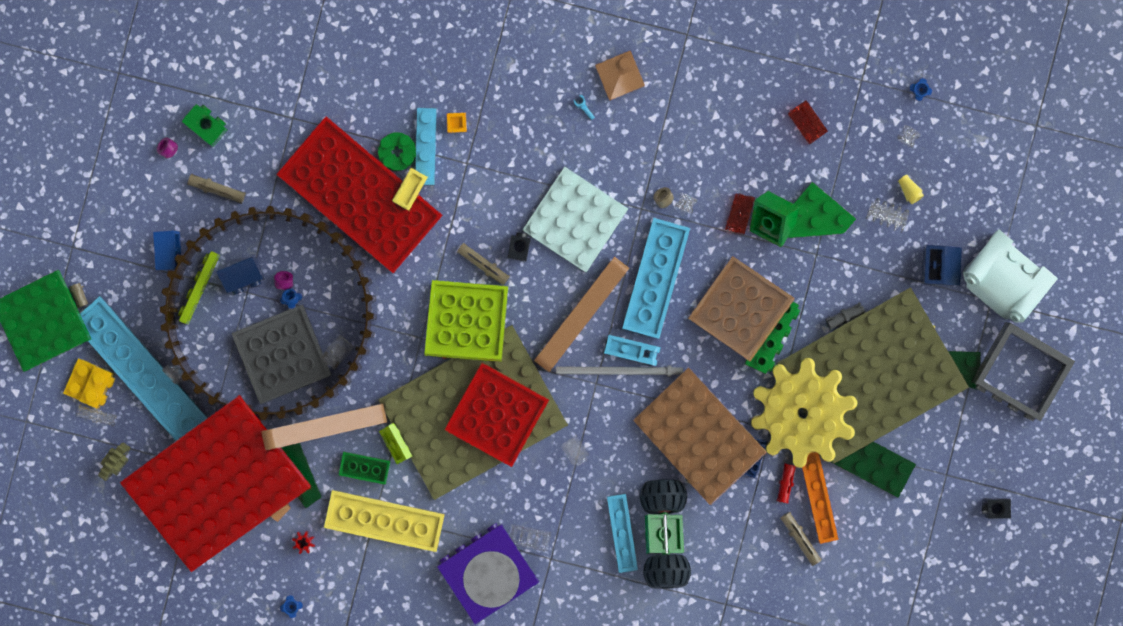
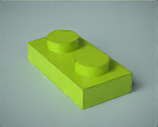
[379,423,412,465]

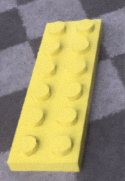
[324,490,445,552]

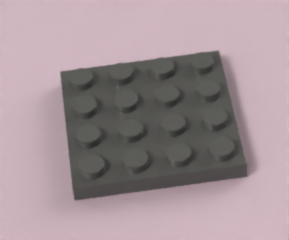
[231,304,332,404]

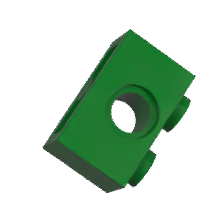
[182,104,228,147]

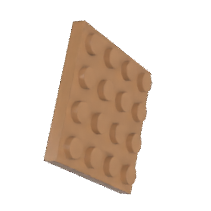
[688,256,795,361]

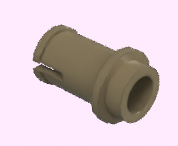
[69,283,89,308]

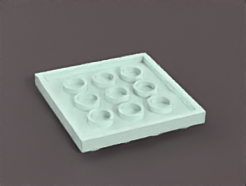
[522,167,628,272]

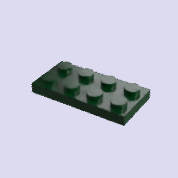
[830,441,916,498]

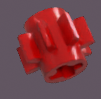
[292,531,316,554]

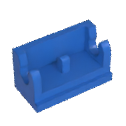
[153,230,181,270]

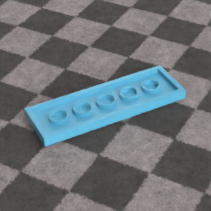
[622,218,690,339]

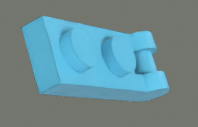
[604,335,661,366]

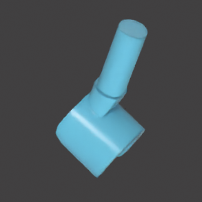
[574,95,595,120]

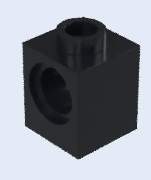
[507,232,531,262]
[982,498,1011,519]

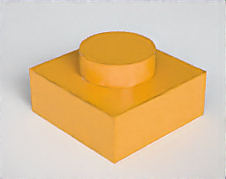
[447,112,467,133]

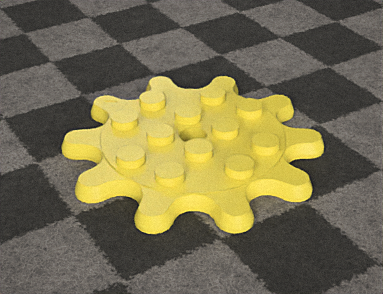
[751,358,857,468]

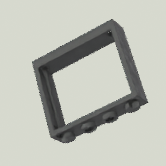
[971,322,1075,422]

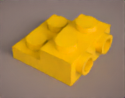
[63,358,115,409]

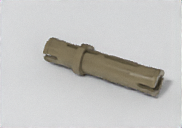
[187,173,246,204]
[457,243,510,286]
[780,512,822,566]

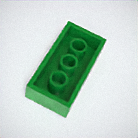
[339,451,391,485]

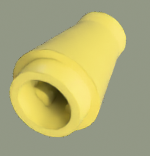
[898,175,924,204]

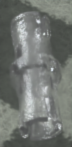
[76,405,117,427]

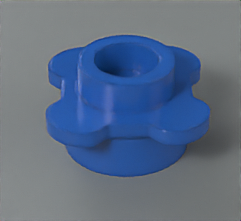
[910,78,932,101]
[280,288,302,309]
[280,595,303,618]

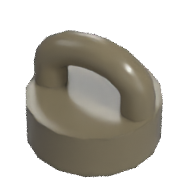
[653,187,674,208]

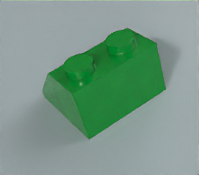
[750,191,799,247]

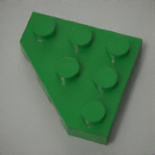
[788,182,856,238]

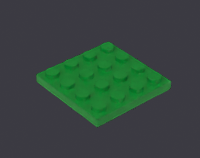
[0,270,91,372]

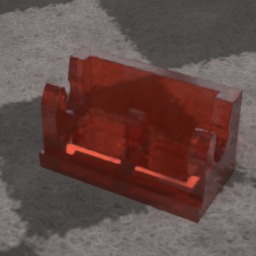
[788,100,828,145]
[725,193,755,235]

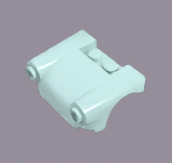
[963,229,1058,323]

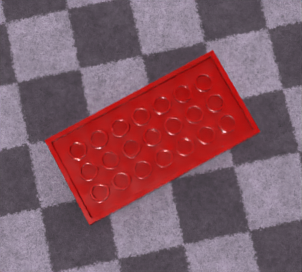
[276,116,443,274]

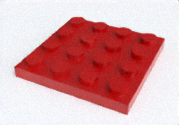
[445,363,549,467]

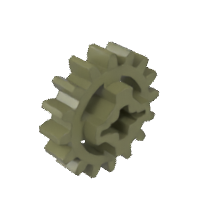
[98,442,131,481]

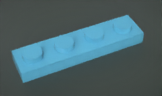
[416,108,437,185]
[607,494,638,573]

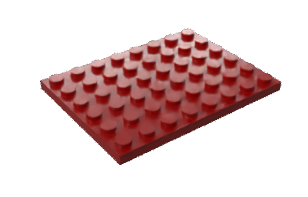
[120,395,311,572]

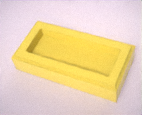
[392,168,428,210]

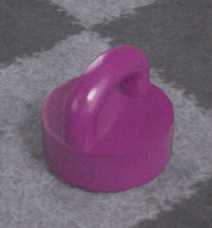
[157,137,178,158]
[274,271,293,290]

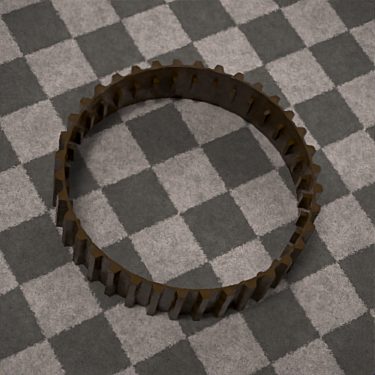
[160,206,377,420]

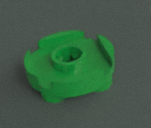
[378,132,416,171]

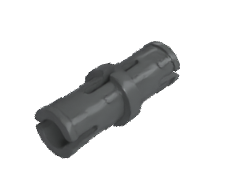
[825,302,865,330]

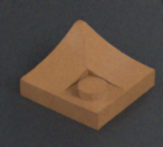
[595,50,645,101]

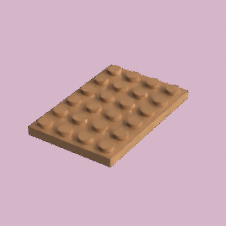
[633,368,767,505]

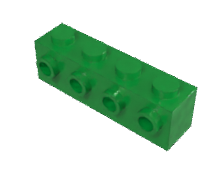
[744,302,800,374]

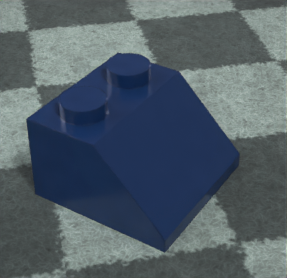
[216,257,265,296]

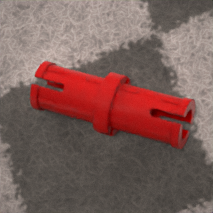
[776,463,796,503]

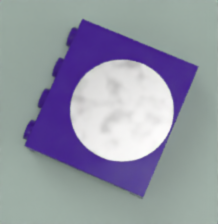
[437,523,540,625]

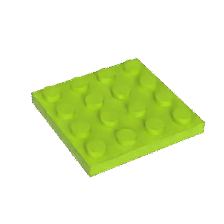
[424,280,508,362]

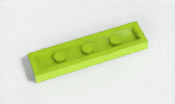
[178,251,220,324]

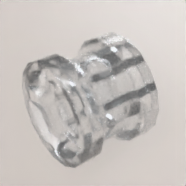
[897,125,921,148]
[675,193,698,214]

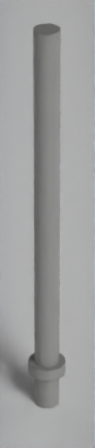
[556,365,683,377]

